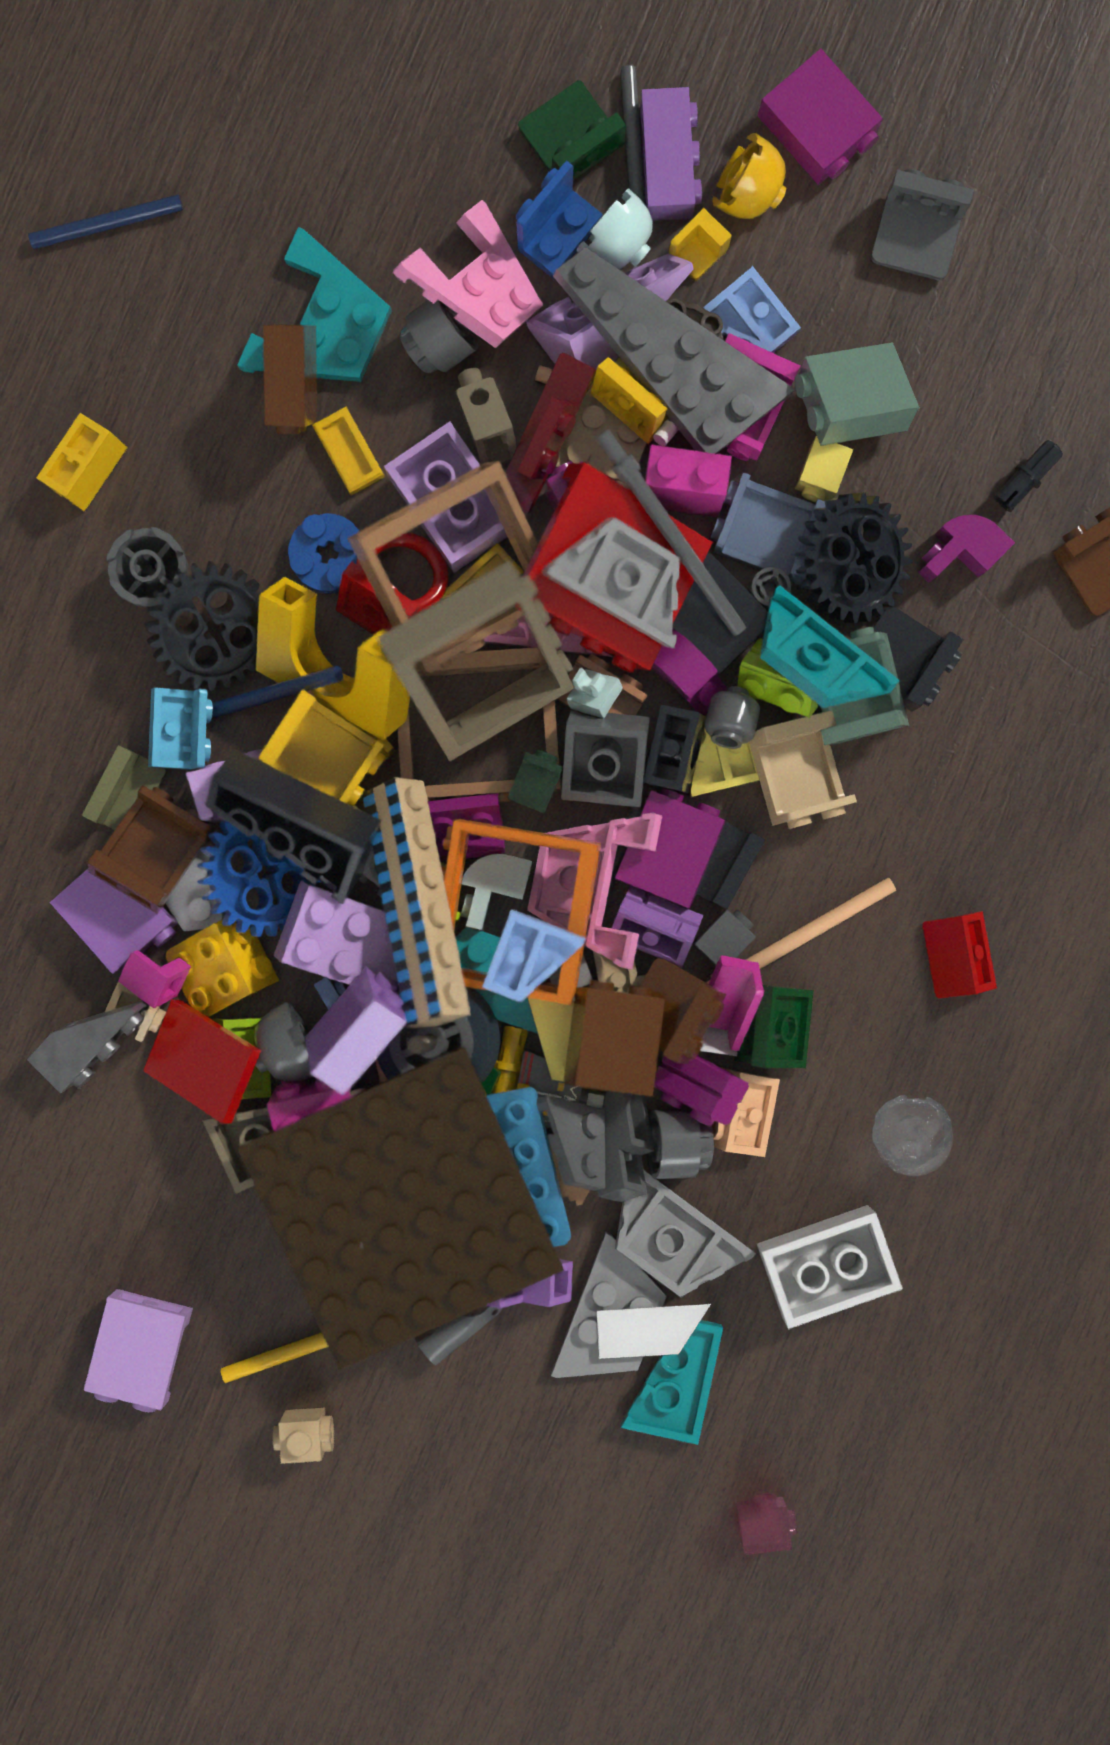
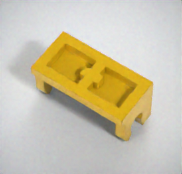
[36,413,128,512]

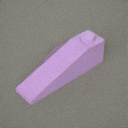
[526,254,693,379]

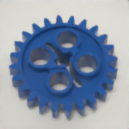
[197,821,320,937]

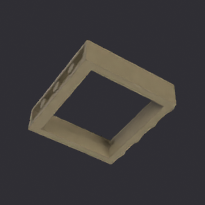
[377,561,574,761]

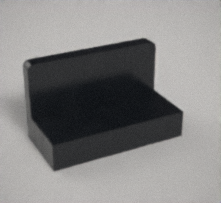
[696,821,765,910]

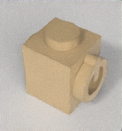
[273,1408,334,1464]

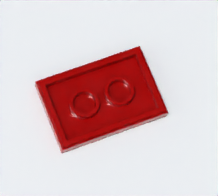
[143,999,261,1124]

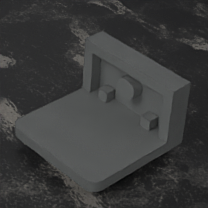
[871,169,974,280]

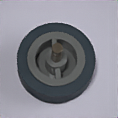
[377,987,500,1083]

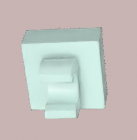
[566,668,623,719]

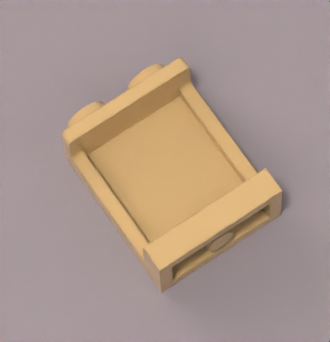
[749,710,857,829]

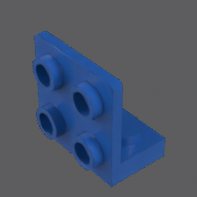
[516,161,603,279]

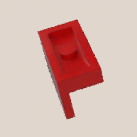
[922,911,997,998]

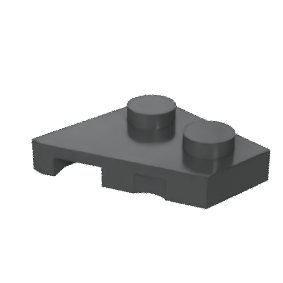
[537,1095,605,1191]

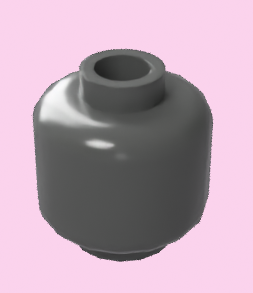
[704,686,760,749]

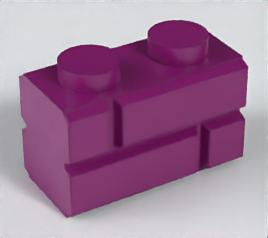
[654,1055,749,1127]

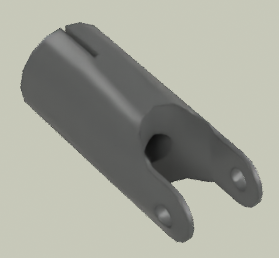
[415,1306,502,1365]

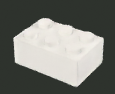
[757,1205,902,1329]

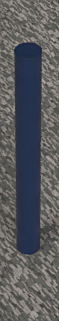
[28,194,184,249]
[212,666,343,718]

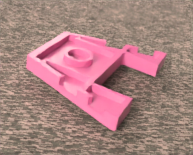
[393,200,543,348]
[527,813,662,969]

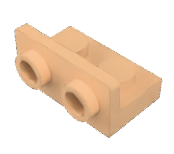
[711,1067,780,1157]

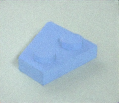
[483,910,586,1002]

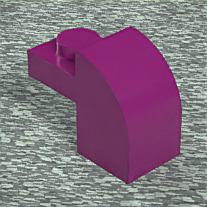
[918,515,1015,583]
[652,628,727,715]

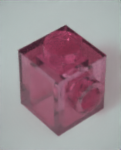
[736,1493,797,1555]

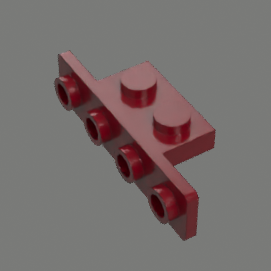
[505,353,596,513]

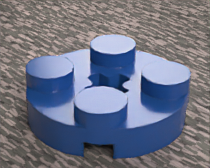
[288,513,359,594]

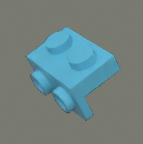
[148,688,213,770]

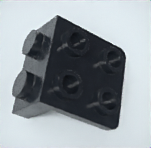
[873,607,964,712]

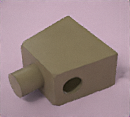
[456,368,517,465]

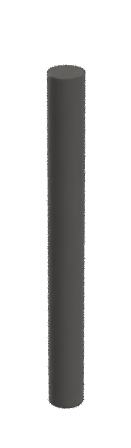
[620,65,646,206]

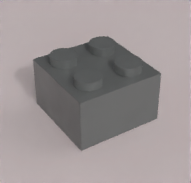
[561,709,650,807]

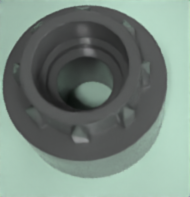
[400,299,478,373]
[646,1109,714,1179]

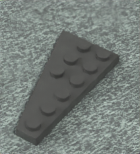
[553,247,795,454]

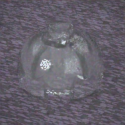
[872,1095,953,1177]

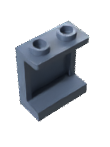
[710,472,826,585]

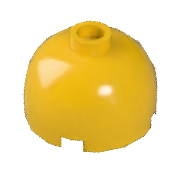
[712,133,786,219]

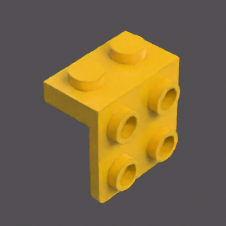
[166,920,279,1017]

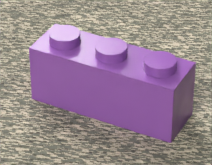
[640,87,702,221]

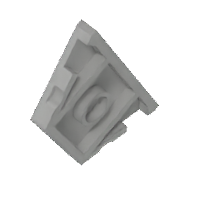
[541,518,680,648]
[615,1171,756,1297]
[551,1231,666,1378]

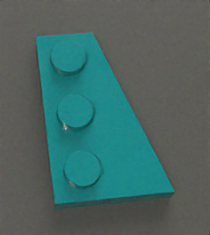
[620,1320,723,1445]

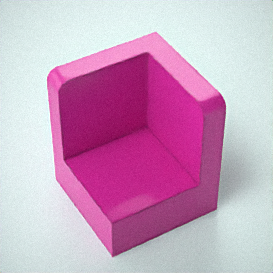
[118,950,191,1009]

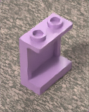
[84,1289,193,1412]

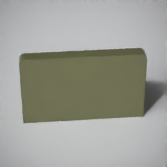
[82,745,167,830]

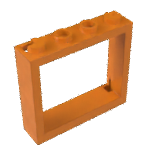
[441,819,601,1005]

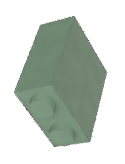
[795,342,919,446]

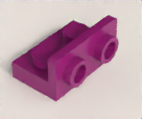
[428,793,505,862]

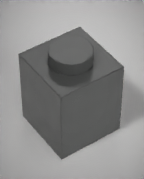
[692,909,756,966]

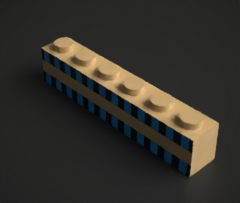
[362,778,470,1028]

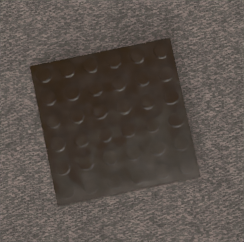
[238,1046,564,1371]

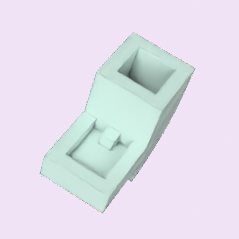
[461,854,532,930]

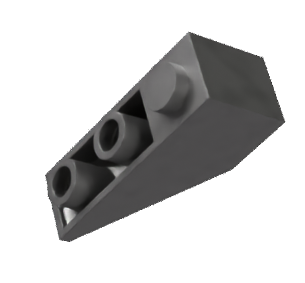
[27,1000,149,1093]

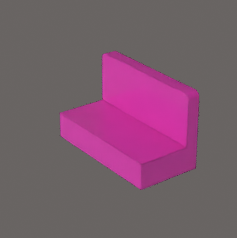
[709,955,764,1051]

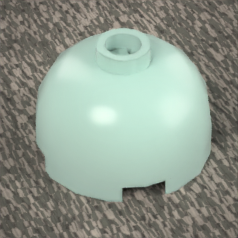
[576,188,652,270]

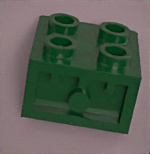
[518,80,626,180]

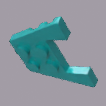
[238,227,392,382]

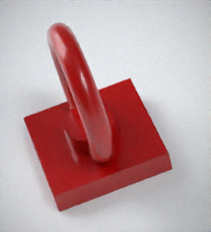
[336,532,449,635]

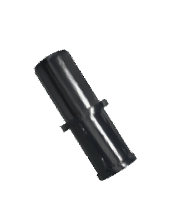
[993,440,1063,512]

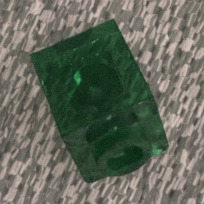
[507,749,563,814]

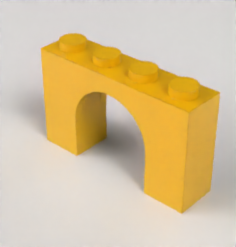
[256,577,414,741]

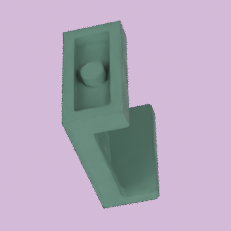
[821,627,909,745]

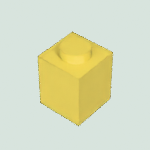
[795,436,853,503]

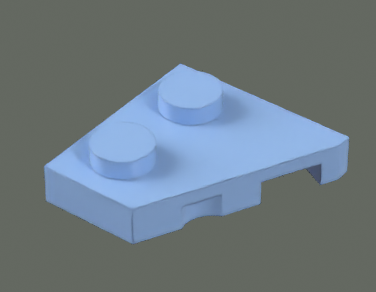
[703,266,801,353]

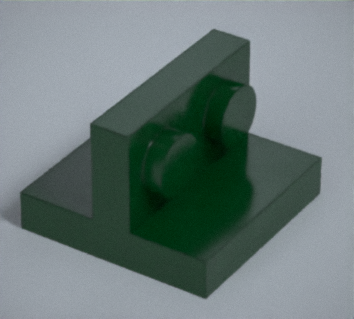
[734,985,814,1068]

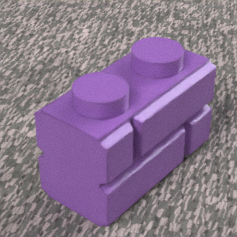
[612,885,703,968]

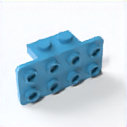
[487,1087,571,1247]

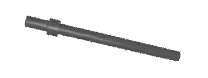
[595,429,746,636]

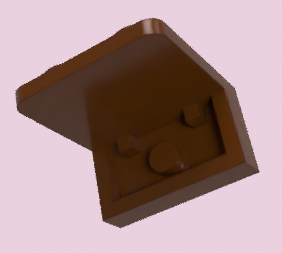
[1052,507,1110,616]
[640,958,727,1064]

